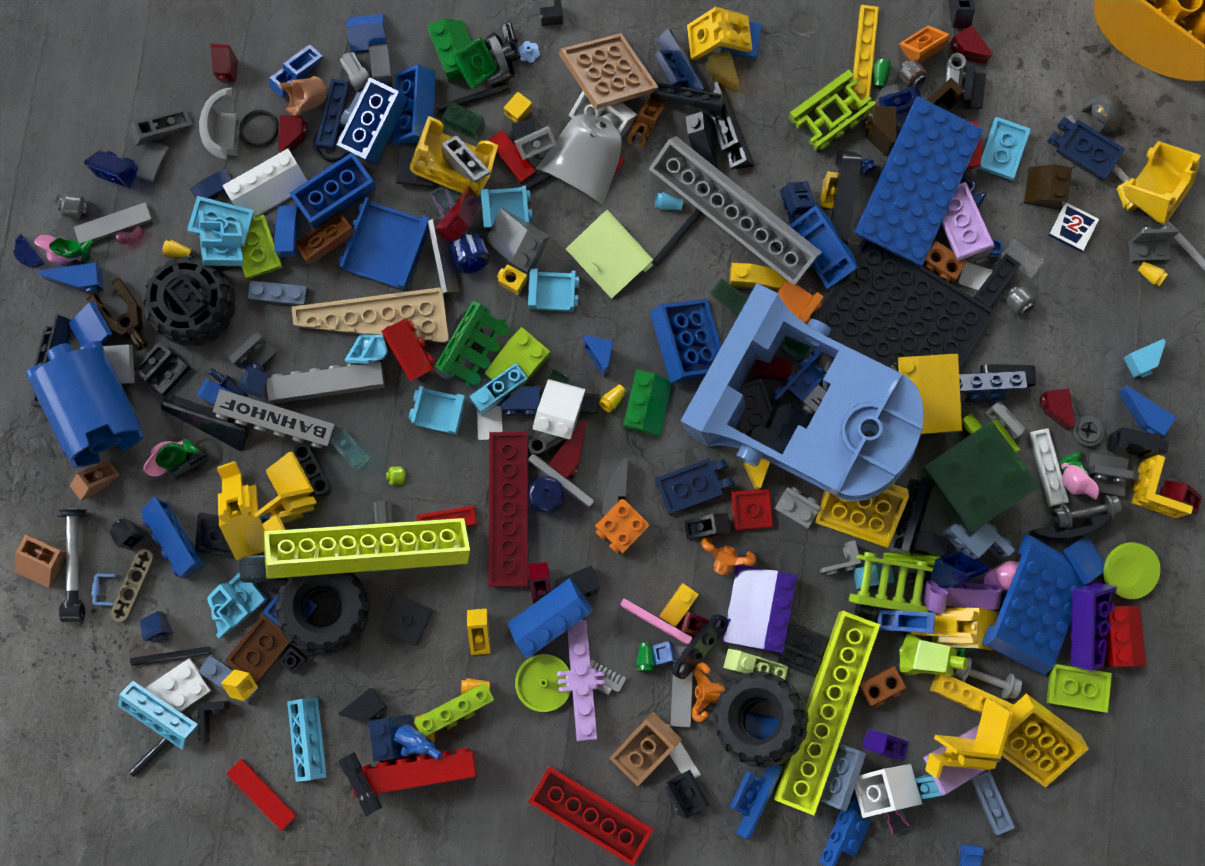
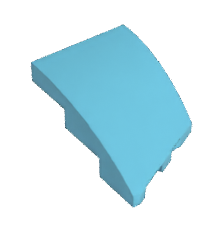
[199,211,243,266]
[207,573,268,639]

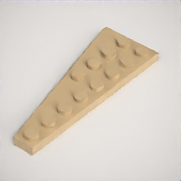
[292,287,449,343]

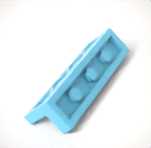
[118,681,198,750]
[287,697,327,782]

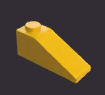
[729,263,786,290]

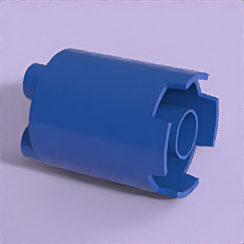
[25,341,144,468]

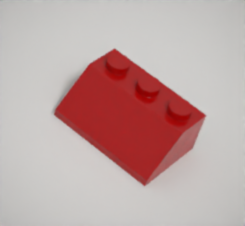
[381,318,436,382]
[1104,606,1146,667]

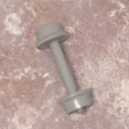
[953,657,1022,699]

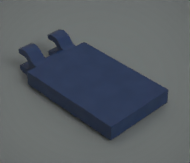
[1047,117,1125,181]
[655,458,734,515]

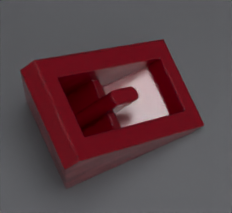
[752,356,792,381]
[680,612,710,636]

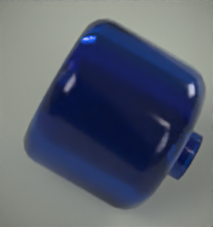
[449,233,490,274]
[528,476,565,514]

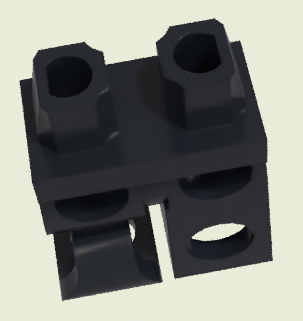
[1107,427,1169,458]

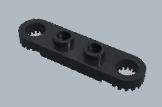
[672,614,728,679]

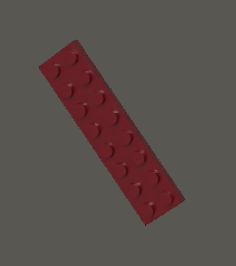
[489,432,528,587]

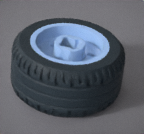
[239,555,288,583]

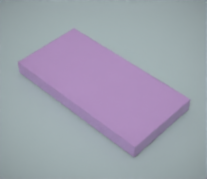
[941,182,994,261]
[923,725,1001,795]

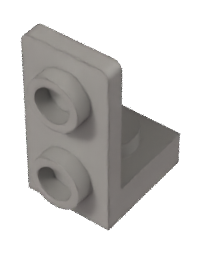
[820,540,861,576]

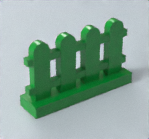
[435,301,510,386]

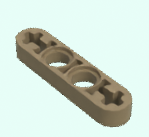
[111,549,155,622]

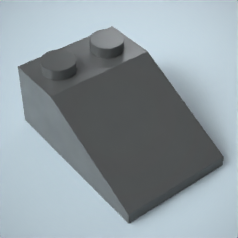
[485,208,550,272]

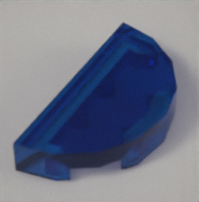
[13,234,45,268]

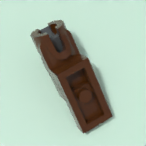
[627,97,666,149]

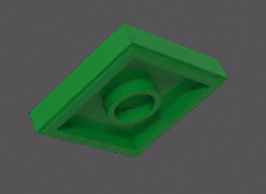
[452,37,499,88]

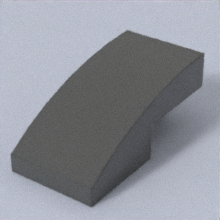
[136,141,170,183]

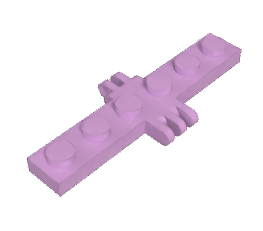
[557,620,606,741]

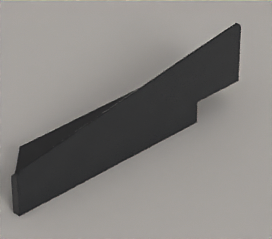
[708,81,755,169]
[29,314,71,408]
[160,394,250,451]

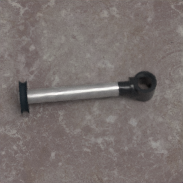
[57,508,87,623]

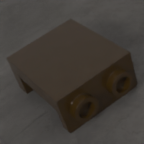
[927,78,964,109]

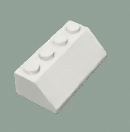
[222,149,307,218]

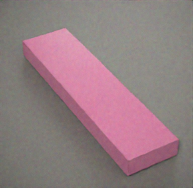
[620,599,692,645]

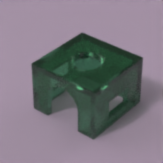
[543,368,570,387]

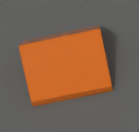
[899,25,950,63]

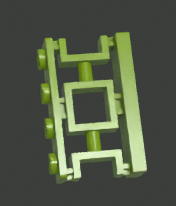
[789,70,876,152]

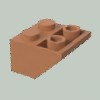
[14,534,66,588]

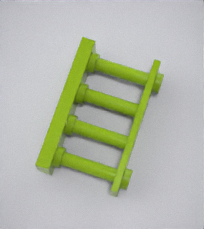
[849,552,935,612]

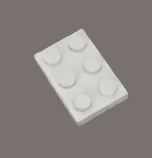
[145,658,212,713]

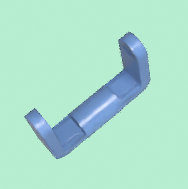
[91,574,118,606]

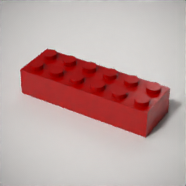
[353,747,478,797]
[528,765,653,866]

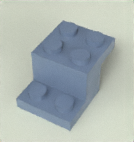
[941,522,1015,561]

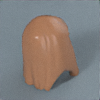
[278,76,328,115]

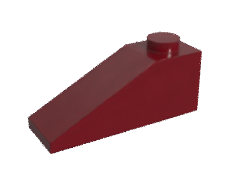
[435,187,482,241]
[548,419,587,480]

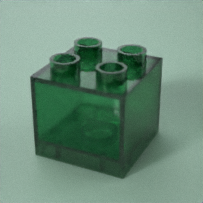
[921,421,1040,532]

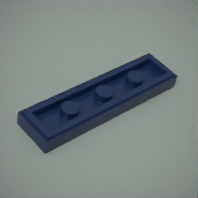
[315,78,350,150]

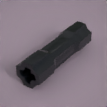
[338,752,383,816]

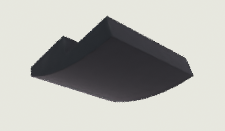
[134,341,190,396]
[778,623,828,676]

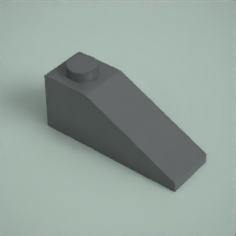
[128,107,192,146]
[441,135,490,183]

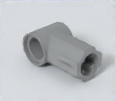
[340,52,370,91]
[945,53,966,87]

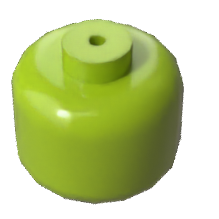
[386,466,406,486]

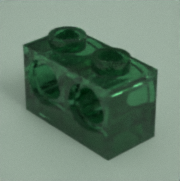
[442,101,485,141]

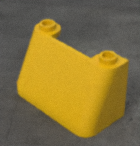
[410,116,498,196]
[1122,141,1202,225]

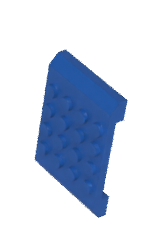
[982,535,1085,675]

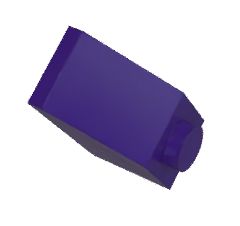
[863,729,909,761]

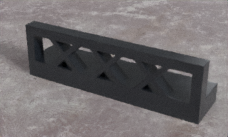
[889,477,933,557]

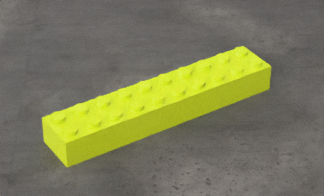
[264,518,470,579]
[773,611,880,815]

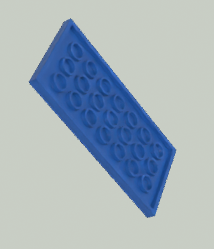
[854,96,984,266]

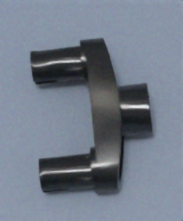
[484,32,519,87]

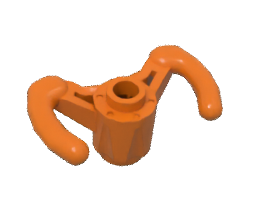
[701,537,757,576]
[691,662,725,722]

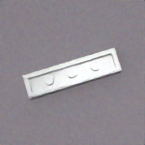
[1028,428,1069,507]

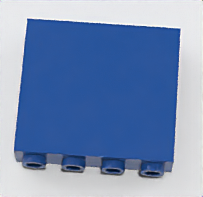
[339,197,430,291]

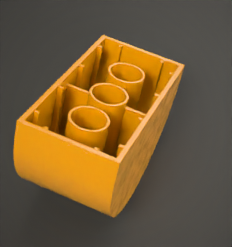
[1093,0,1205,81]

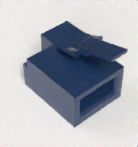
[780,181,817,223]

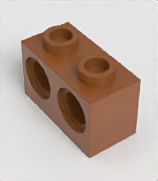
[922,241,968,284]
[858,666,906,707]

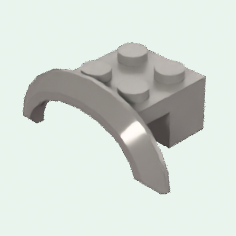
[199,88,241,159]

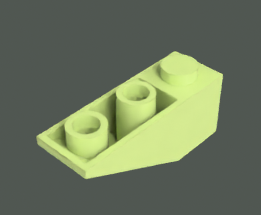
[723,649,788,679]

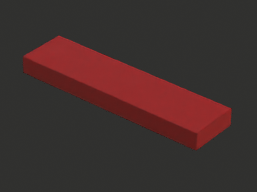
[226,759,297,831]

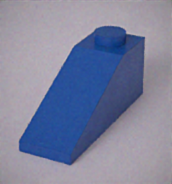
[39,263,104,294]
[1118,385,1176,438]

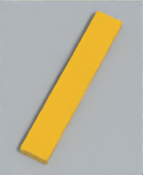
[849,5,879,110]

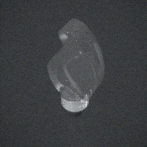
[875,85,899,105]

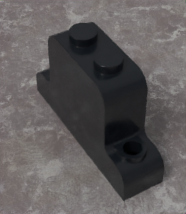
[746,404,813,454]

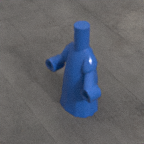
[394,724,443,760]

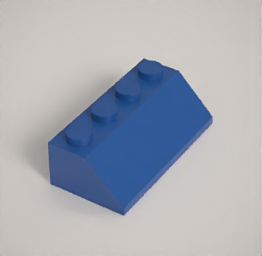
[391,64,436,145]
[336,77,409,165]
[141,497,205,579]
[508,578,593,659]

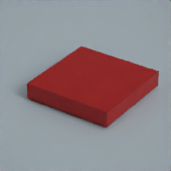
[731,489,773,531]

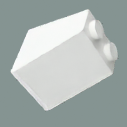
[533,379,585,439]
[854,764,922,818]

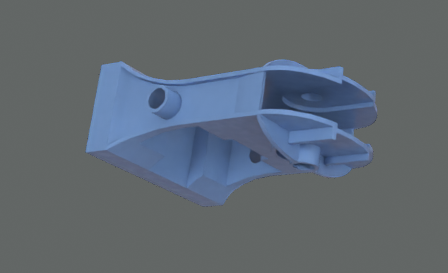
[681,283,923,502]

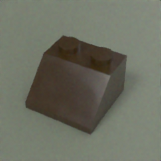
[864,106,896,156]
[1024,164,1072,210]

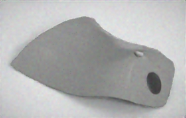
[536,114,621,205]

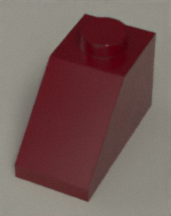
[950,25,993,64]
[211,43,238,83]
[278,115,308,153]
[1040,389,1075,430]
[1160,480,1202,515]
[528,562,551,604]

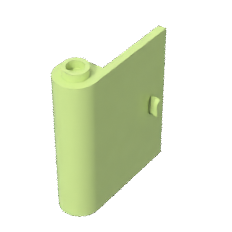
[566,210,653,299]

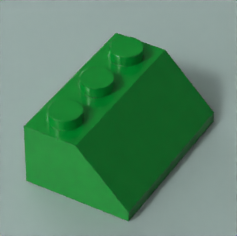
[427,19,471,82]
[623,370,672,437]

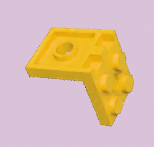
[687,7,752,60]
[1131,455,1193,518]

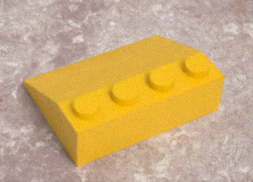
[898,354,962,434]
[815,484,909,548]
[1002,693,1089,788]

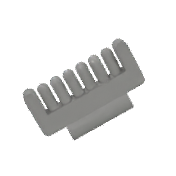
[590,660,626,695]

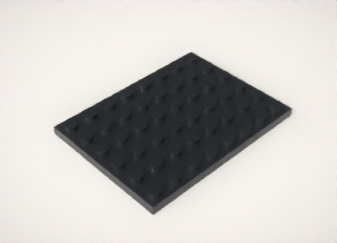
[812,239,996,372]

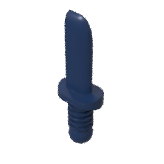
[209,368,247,397]

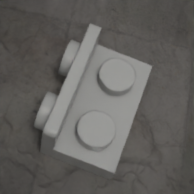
[985,401,1025,440]
[774,487,821,529]

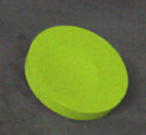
[1103,542,1160,599]
[515,654,571,712]

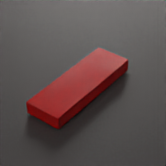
[487,130,536,184]
[416,505,477,527]

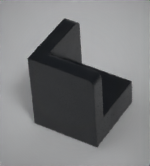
[540,0,563,26]

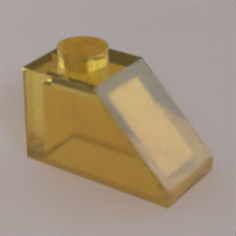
[705,51,740,92]

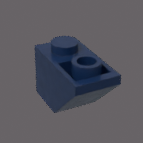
[501,386,540,416]
[140,611,173,644]

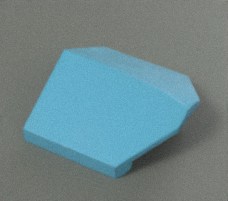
[345,334,388,364]

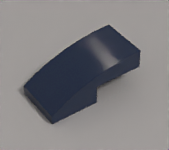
[190,169,232,200]

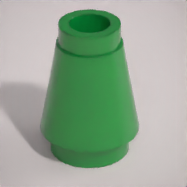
[874,59,892,88]
[636,643,655,673]

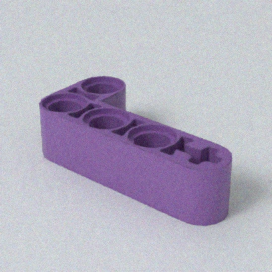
[924,580,1003,613]

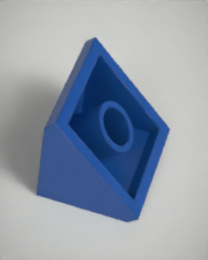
[346,14,387,53]
[583,336,613,377]

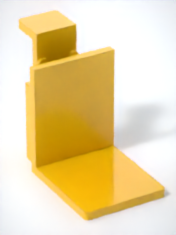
[254,452,317,531]
[217,461,265,560]
[910,608,1000,651]
[925,698,1013,778]

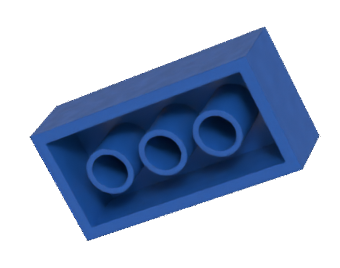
[290,152,376,229]

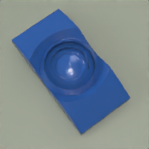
[789,205,858,289]

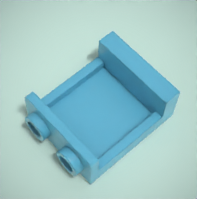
[481,186,533,229]
[528,268,579,312]
[409,386,466,435]

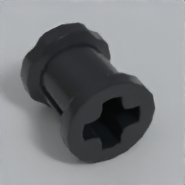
[854,603,878,621]

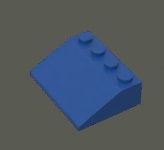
[650,299,722,384]

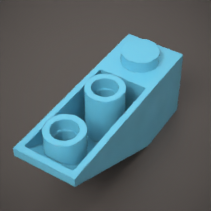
[469,363,528,416]

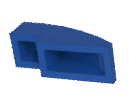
[269,44,323,98]
[274,205,298,257]
[878,610,935,633]

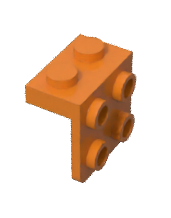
[777,280,823,325]
[595,499,649,555]

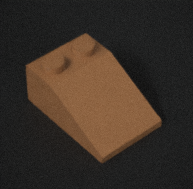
[609,712,682,786]

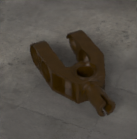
[86,277,148,350]

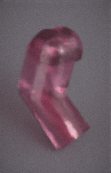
[115,226,145,245]

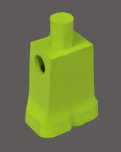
[899,634,968,676]

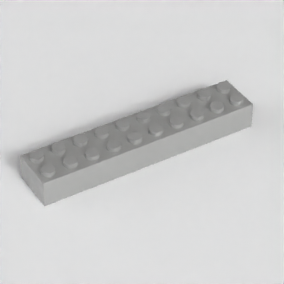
[649,136,822,285]

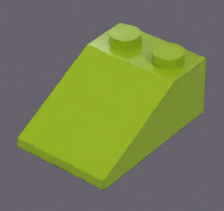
[485,327,551,396]

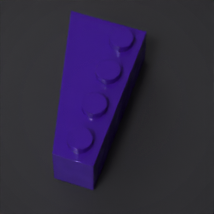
[1070,582,1117,671]

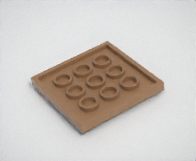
[559,33,658,110]

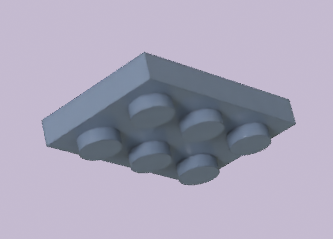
[820,744,866,812]

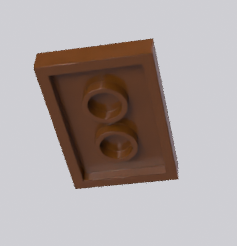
[296,211,356,266]
[225,614,291,684]

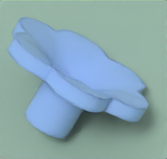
[518,41,540,63]

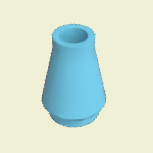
[655,192,683,210]

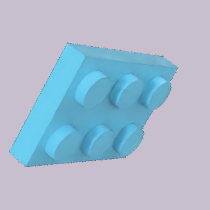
[977,117,1031,181]
[187,196,254,247]

